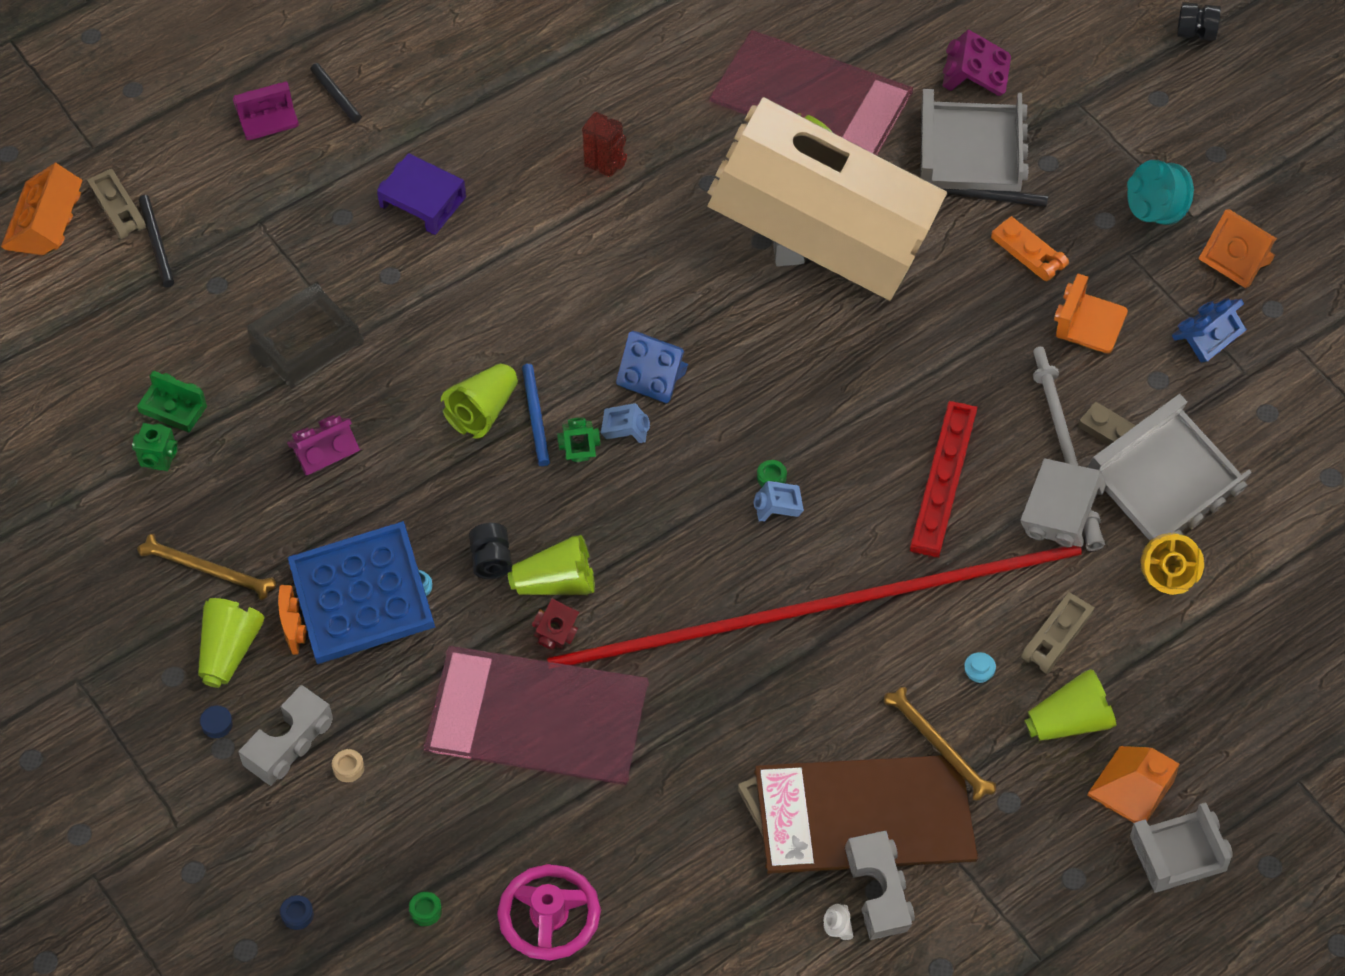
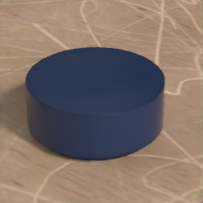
[200,705,233,738]
[280,895,314,930]

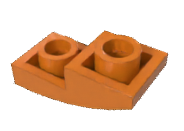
[278,585,307,655]

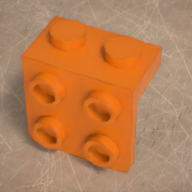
[1054,274,1128,353]

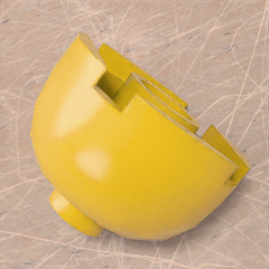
[1140,533,1204,595]

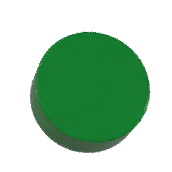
[757,460,787,487]
[409,892,442,926]

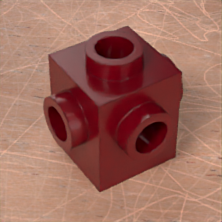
[531,599,579,650]

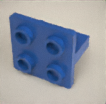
[1172,298,1247,363]
[616,330,688,403]

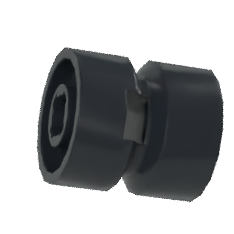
[1177,2,1221,41]
[469,523,512,579]

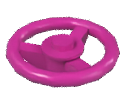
[497,864,601,961]

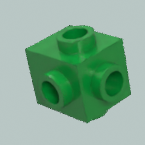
[557,417,600,462]
[132,423,178,472]

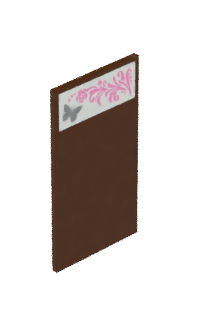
[754,755,978,874]

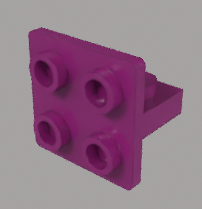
[233,81,299,140]
[287,415,360,475]

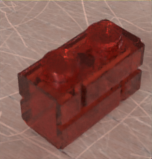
[582,112,627,177]

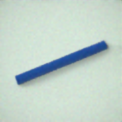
[522,364,550,467]

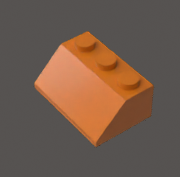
[1,162,83,255]

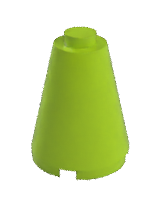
[441,363,518,439]
[508,535,595,595]
[198,598,265,688]
[1024,669,1117,741]

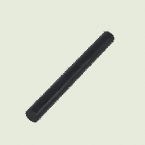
[941,188,1048,207]
[138,195,174,287]

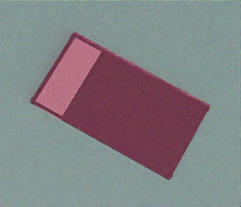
[710,30,914,155]
[424,646,649,785]

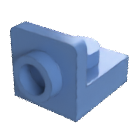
[601,403,650,443]
[754,481,804,522]

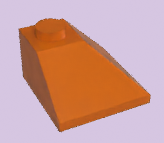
[1087,746,1180,823]

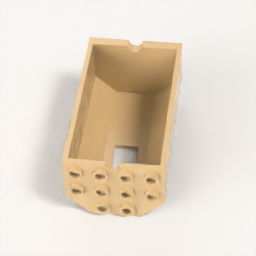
[707,97,947,301]

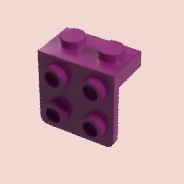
[942,29,1011,96]

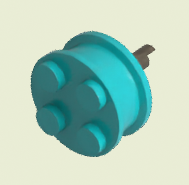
[1127,160,1199,225]

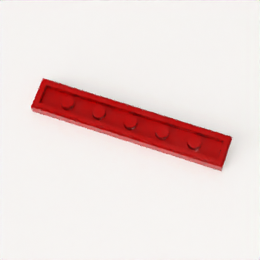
[910,401,978,558]

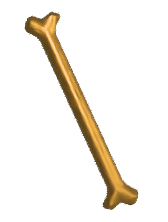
[137,534,276,601]
[884,687,996,800]

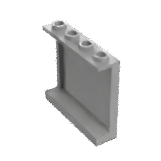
[920,89,1028,192]
[1087,393,1252,541]

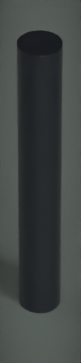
[310,63,362,123]

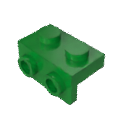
[137,371,207,433]

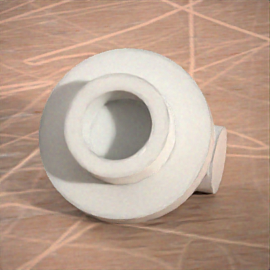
[824,904,854,940]

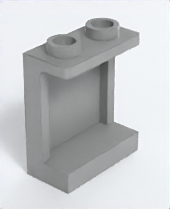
[1020,458,1106,547]
[1130,802,1233,893]

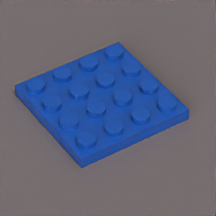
[287,521,435,664]

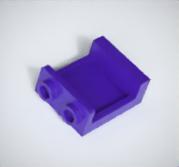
[377,153,466,235]

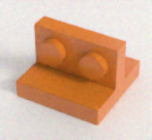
[1198,209,1277,288]

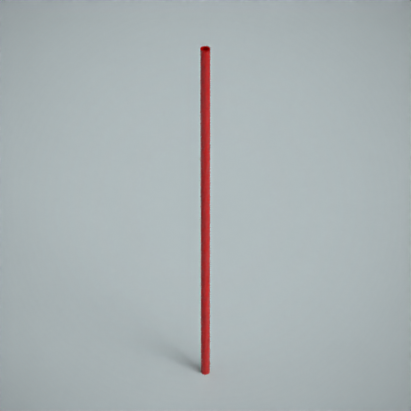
[547,545,1082,670]

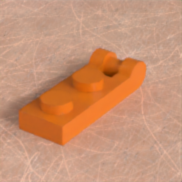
[991,216,1069,281]

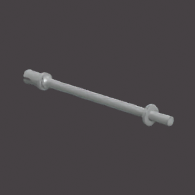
[1033,347,1105,551]

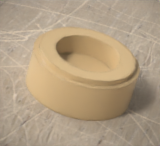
[332,749,364,782]

